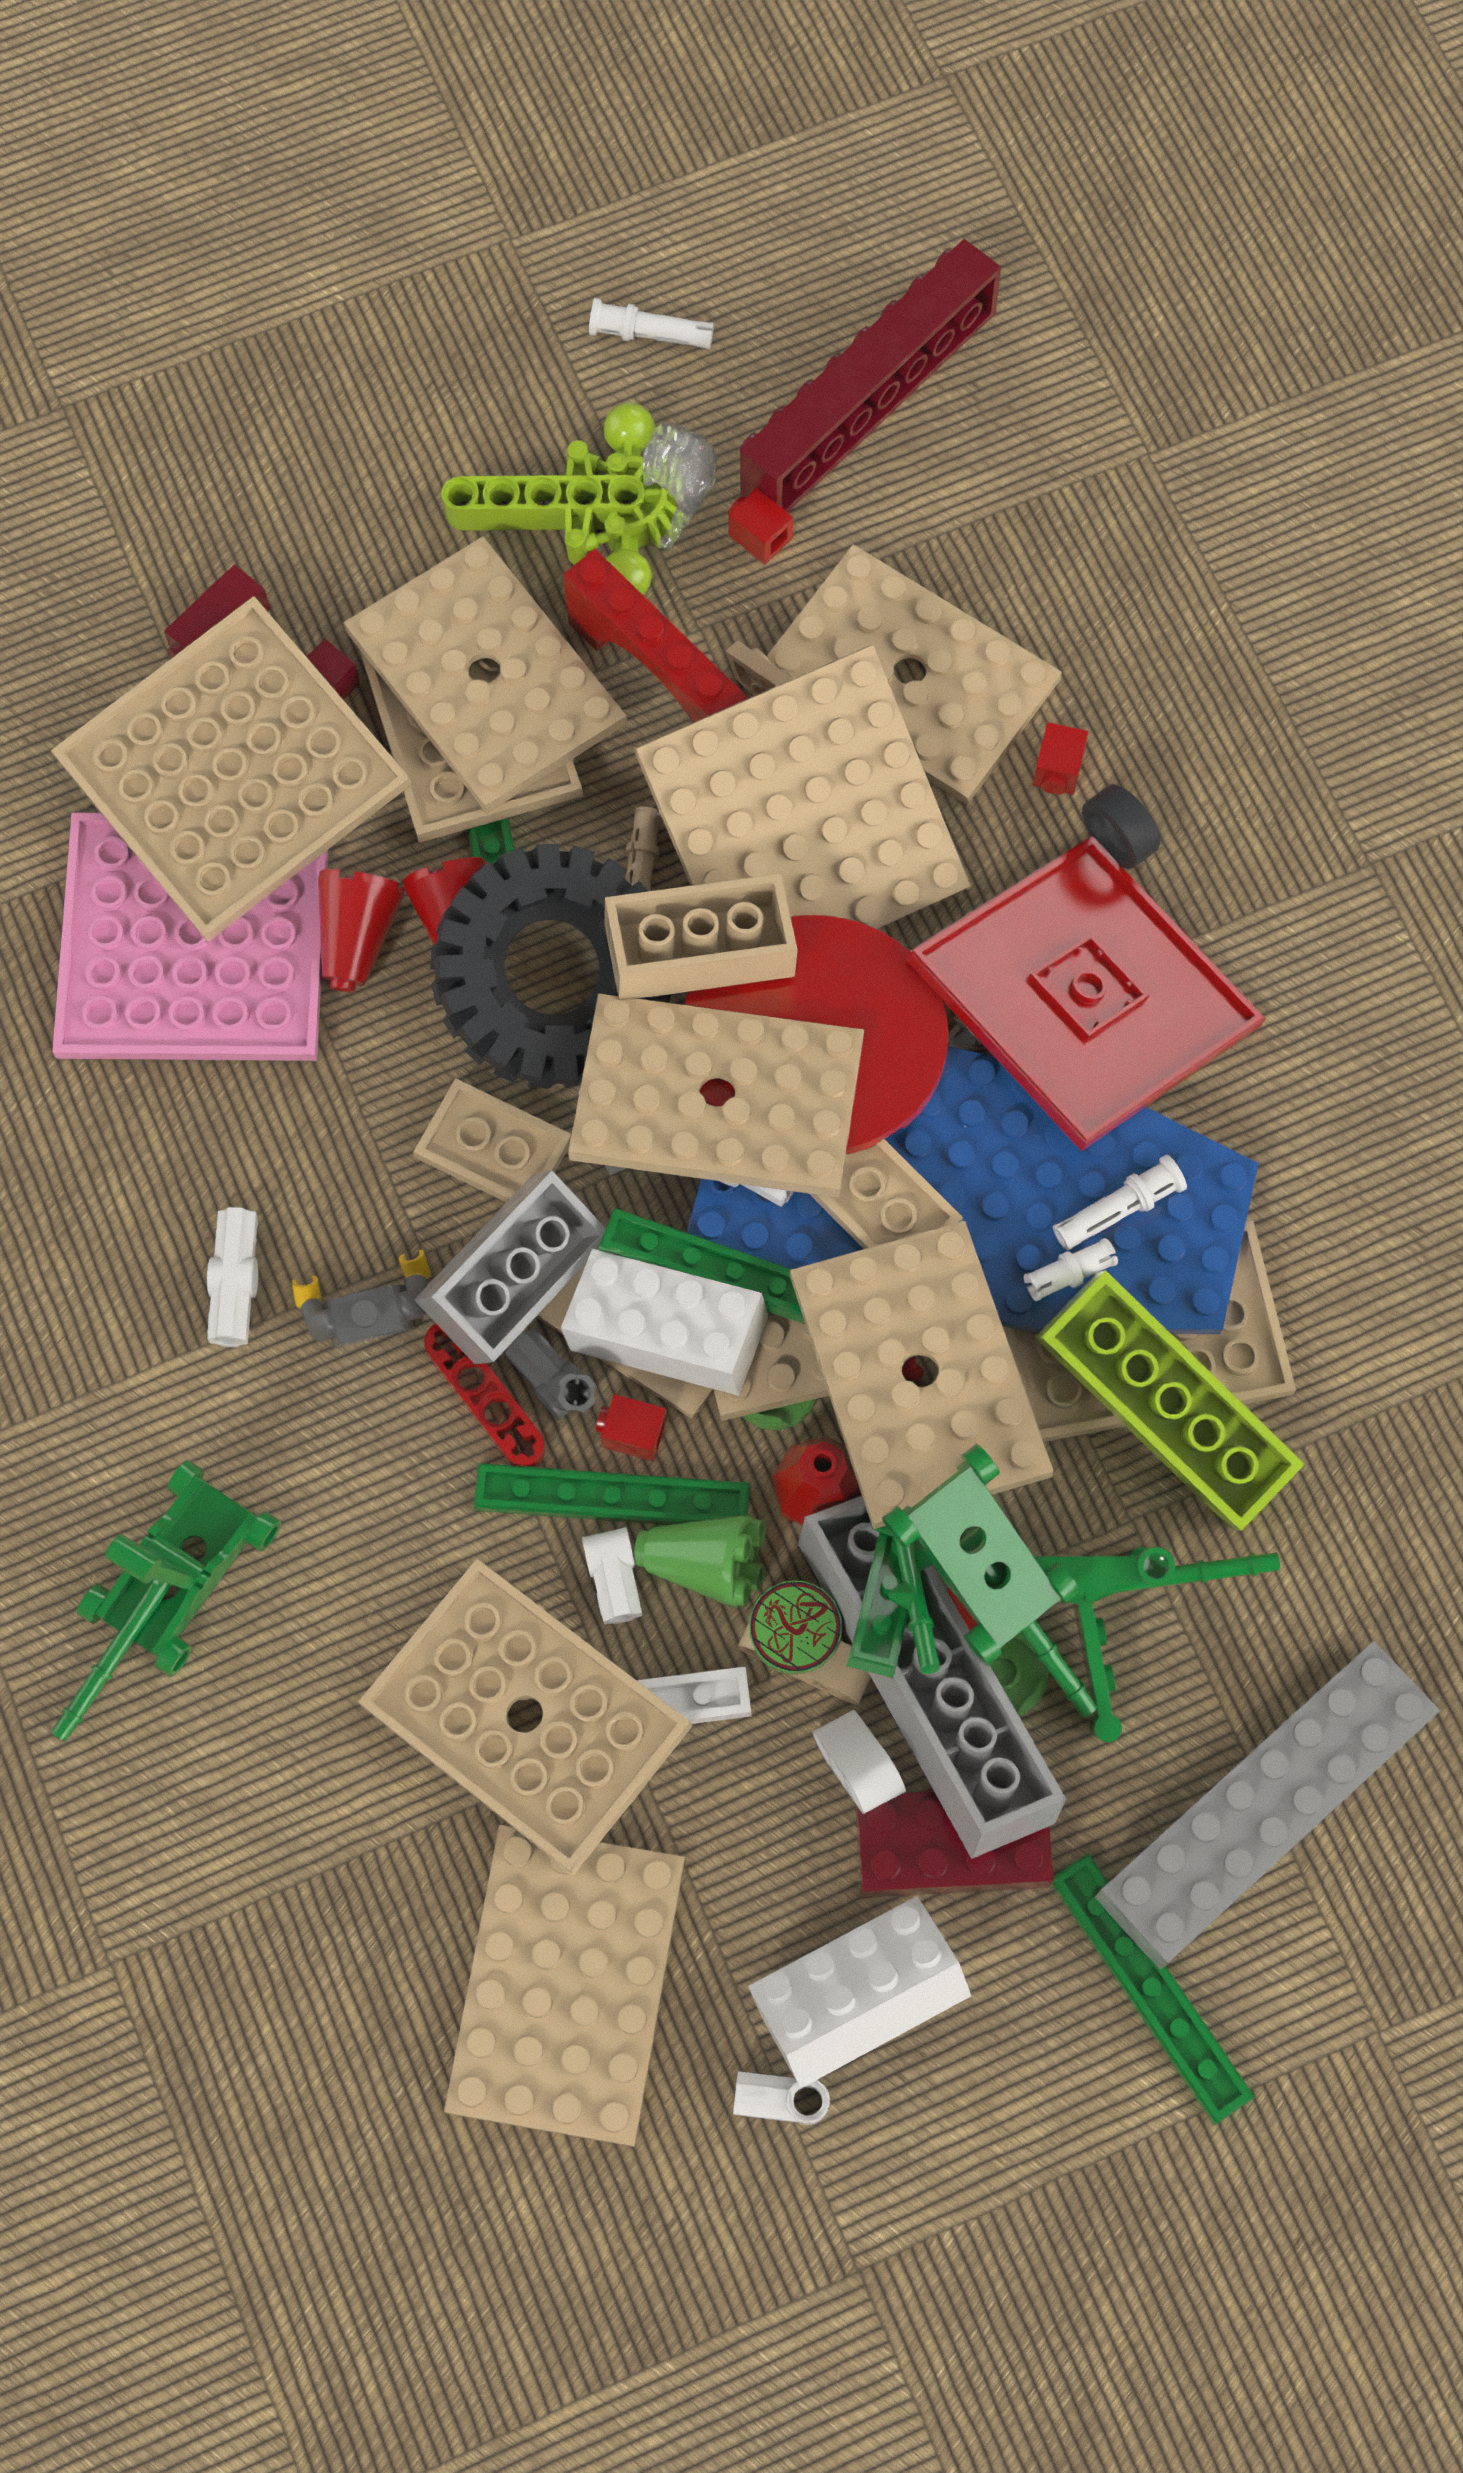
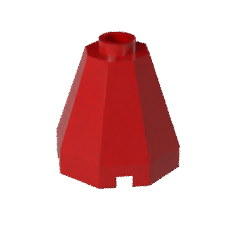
[772,1436,862,1526]

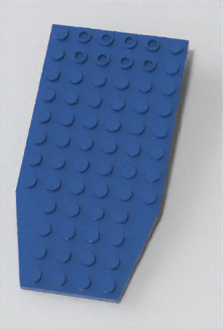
[687,1046,1259,1335]

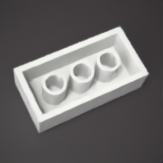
[561,1249,769,1396]
[748,1896,971,2088]

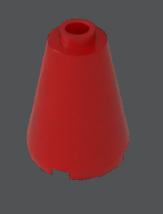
[403,857,486,945]
[318,869,405,993]

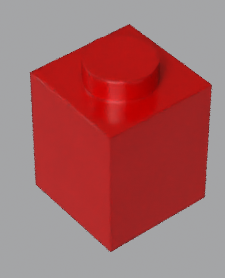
[728,487,793,565]
[1033,722,1089,795]
[595,1394,667,1462]

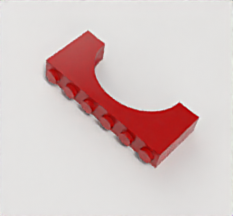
[563,549,748,723]

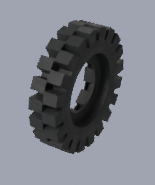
[430,844,671,1089]

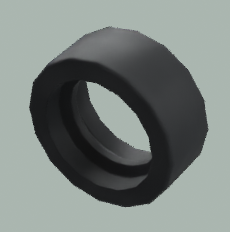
[1082,784,1161,869]

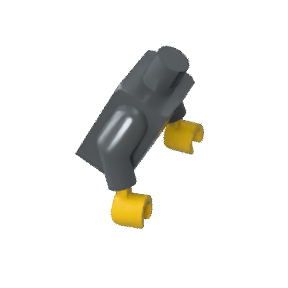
[292,1250,431,1348]

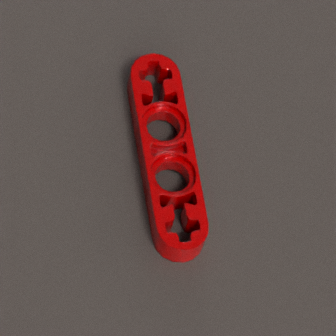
[424,1324,545,1467]

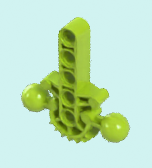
[441,402,684,595]

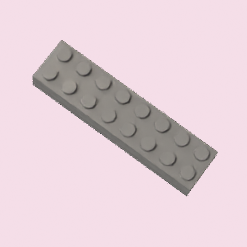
[798,1496,1066,1859]
[1095,1641,1440,1970]

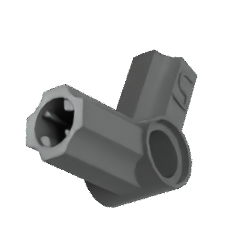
[505,1328,597,1420]

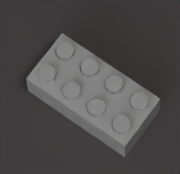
[414,1170,606,1364]

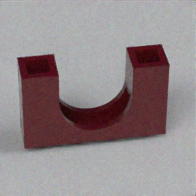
[164,564,360,700]

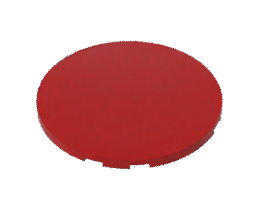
[685,915,949,1155]

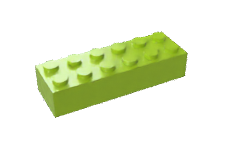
[1034,1270,1305,1531]

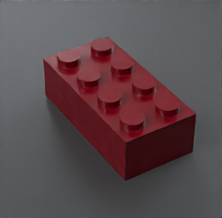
[855,1791,1054,1898]

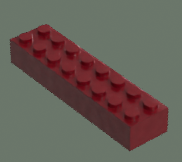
[740,238,1001,512]

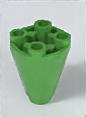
[634,1515,766,1608]

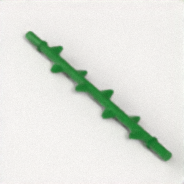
[871,1524,940,1674]

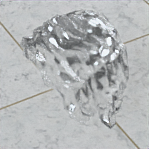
[642,423,717,549]

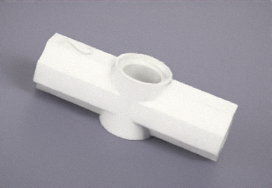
[207,1207,258,1347]

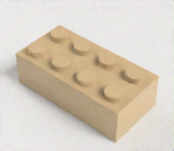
[605,873,798,1000]

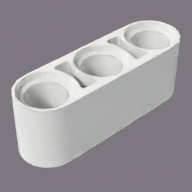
[812,1710,906,1814]

